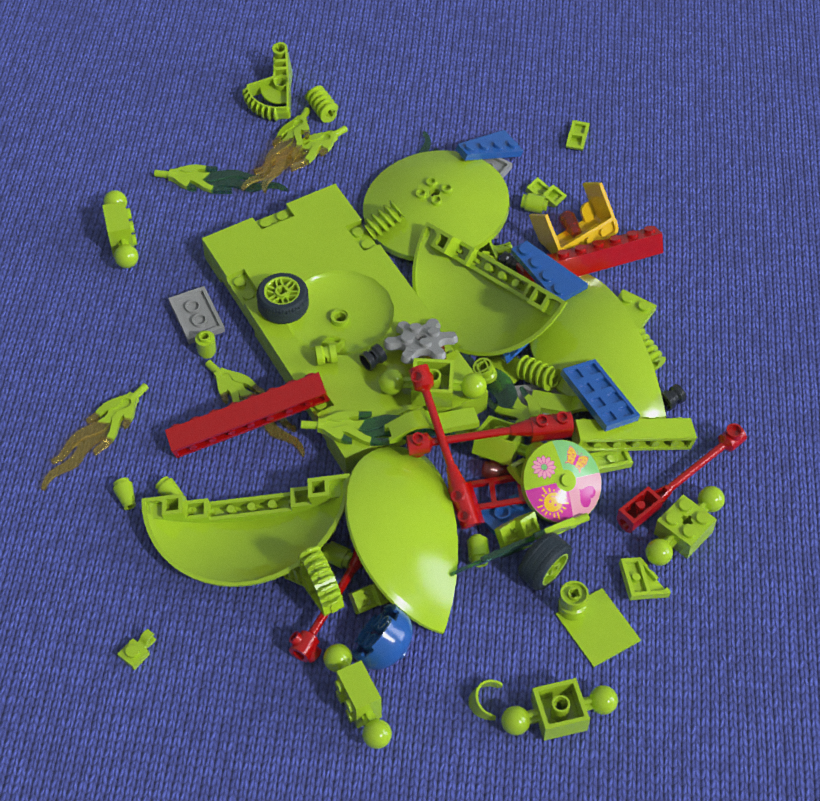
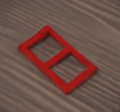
[468,475,526,510]

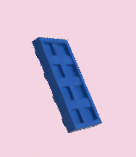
[560,359,640,431]

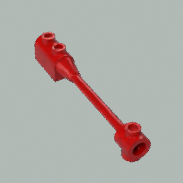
[408,364,485,530]
[406,411,574,458]
[617,423,747,533]
[289,549,363,663]

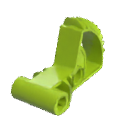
[242,42,292,122]
[284,546,345,616]

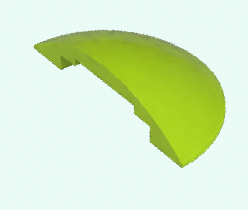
[412,222,568,356]
[529,274,666,419]
[345,446,458,634]
[141,473,350,587]

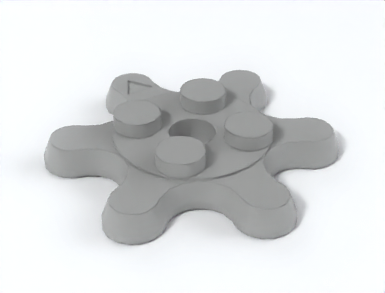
[383,319,458,364]

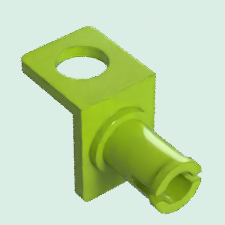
[479,241,513,261]

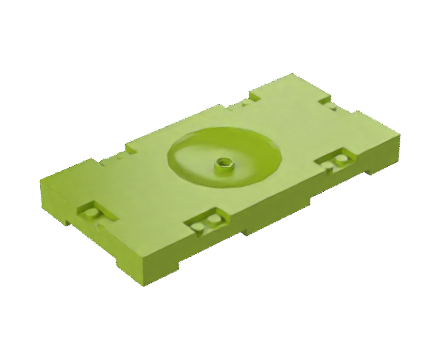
[202,184,488,474]

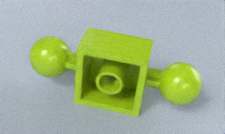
[102,190,139,268]
[379,358,487,407]
[449,415,544,465]
[645,486,725,566]
[323,644,392,749]
[501,678,618,741]

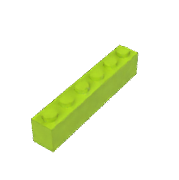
[572,417,697,452]

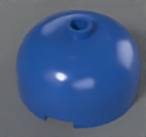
[351,603,413,670]

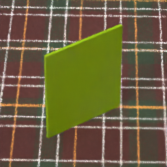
[555,588,641,667]

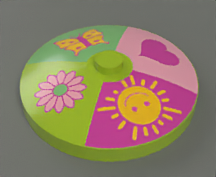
[520,440,601,524]

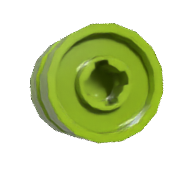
[558,581,589,620]

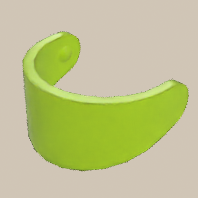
[468,680,503,721]

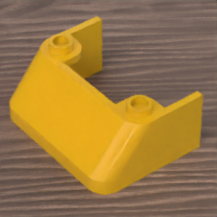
[529,182,618,254]

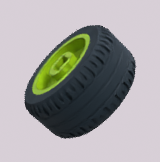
[256,273,309,324]
[518,532,572,590]

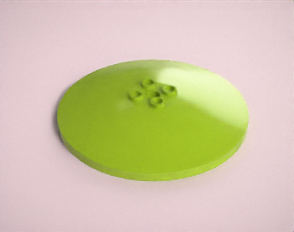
[363,150,510,261]

